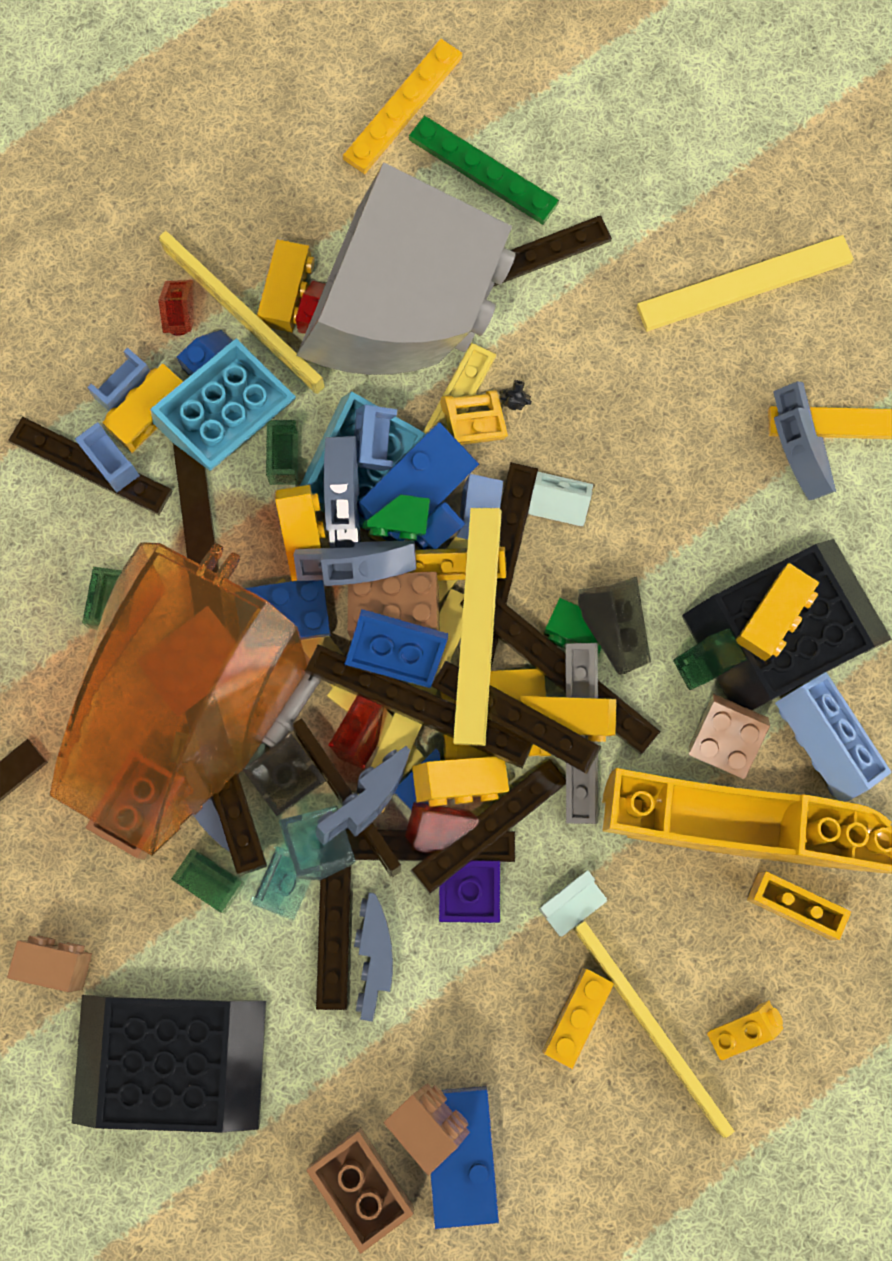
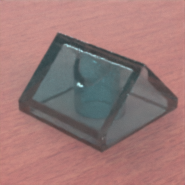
[279,806,356,881]
[250,846,318,920]

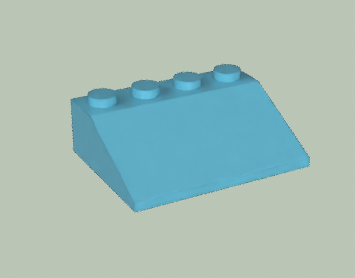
[150,338,296,471]
[300,391,425,531]

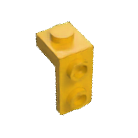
[707,1000,784,1060]

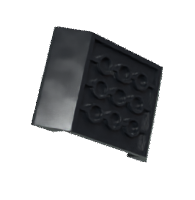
[682,539,892,711]
[72,995,266,1133]

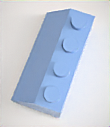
[775,672,892,802]

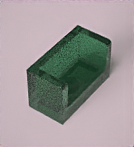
[266,420,299,485]
[82,566,133,634]
[673,628,747,690]
[171,848,245,914]

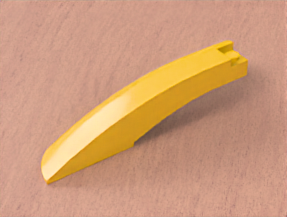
[602,768,892,874]

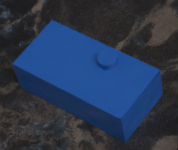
[357,422,479,541]
[431,1086,499,1229]

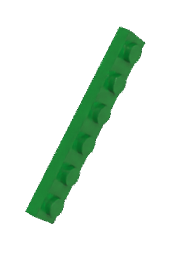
[409,115,559,225]

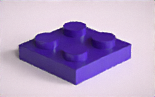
[439,861,500,923]

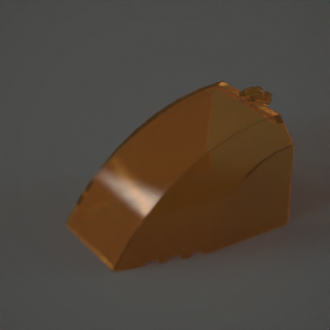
[50,542,307,856]

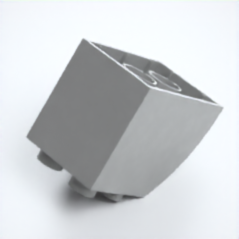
[296,162,515,375]

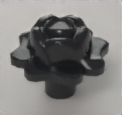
[499,380,532,411]

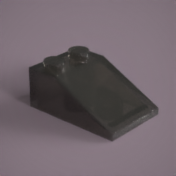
[578,576,651,675]

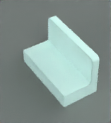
[528,472,593,526]
[538,870,607,937]

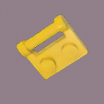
[440,390,508,445]

